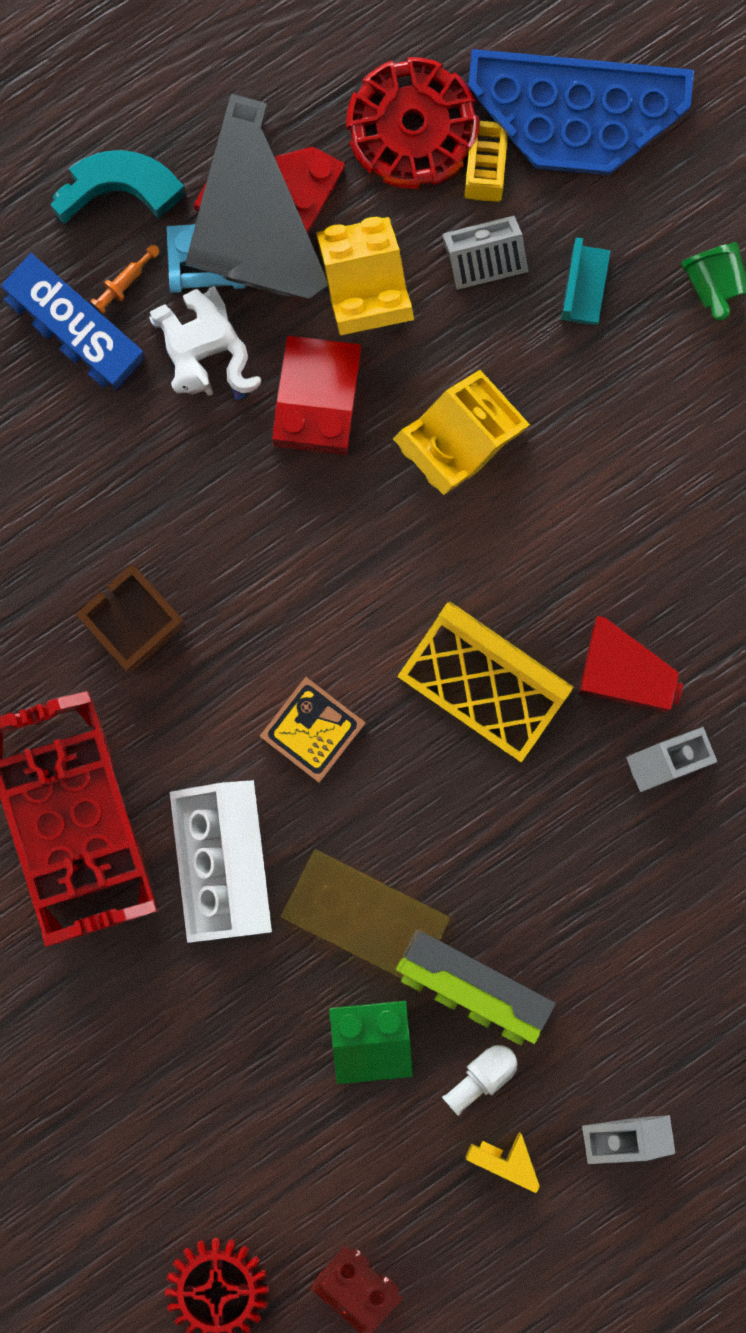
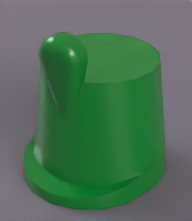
[680,242,746,321]

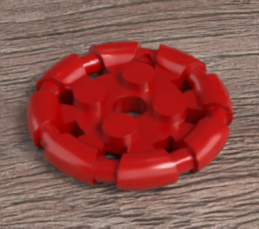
[346,57,480,189]

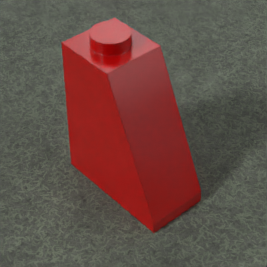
[579,616,683,712]

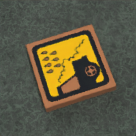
[260,677,366,783]

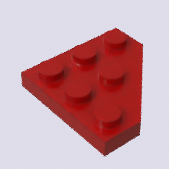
[194,147,345,234]

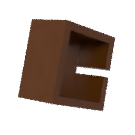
[76,564,186,675]

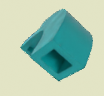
[50,150,186,224]

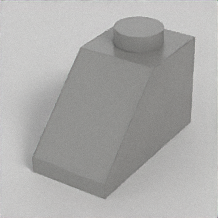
[626,727,717,792]
[582,1115,675,1164]

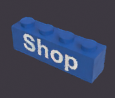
[1,253,146,391]

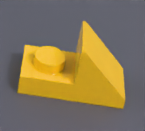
[465,1132,540,1193]

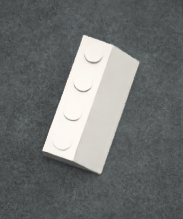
[170,780,272,943]

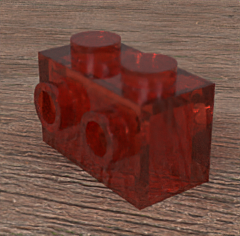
[309,1246,403,1333]

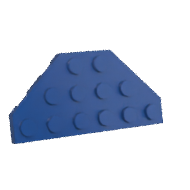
[468,49,694,175]

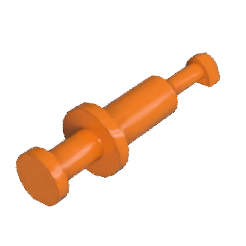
[89,245,159,315]

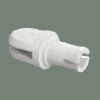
[442,1045,518,1116]

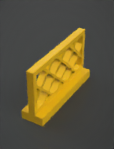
[397,601,574,763]

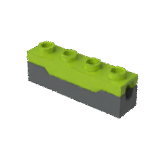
[395,929,556,1046]

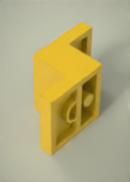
[316,217,414,336]
[393,370,530,495]

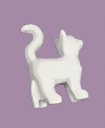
[149,286,261,396]

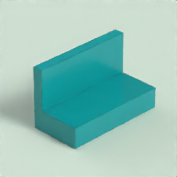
[561,237,611,326]

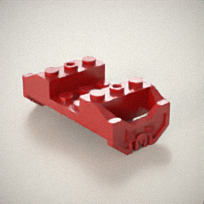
[0,691,159,947]

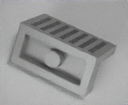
[442,216,529,290]

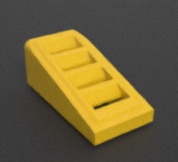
[464,121,508,202]

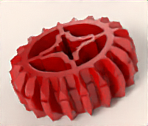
[165,1237,269,1333]

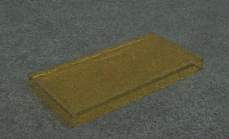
[281,849,450,978]

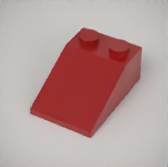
[272,335,361,456]

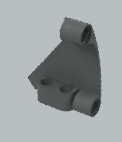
[185,93,329,299]

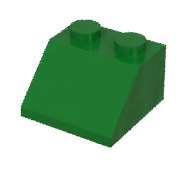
[329,1000,413,1084]

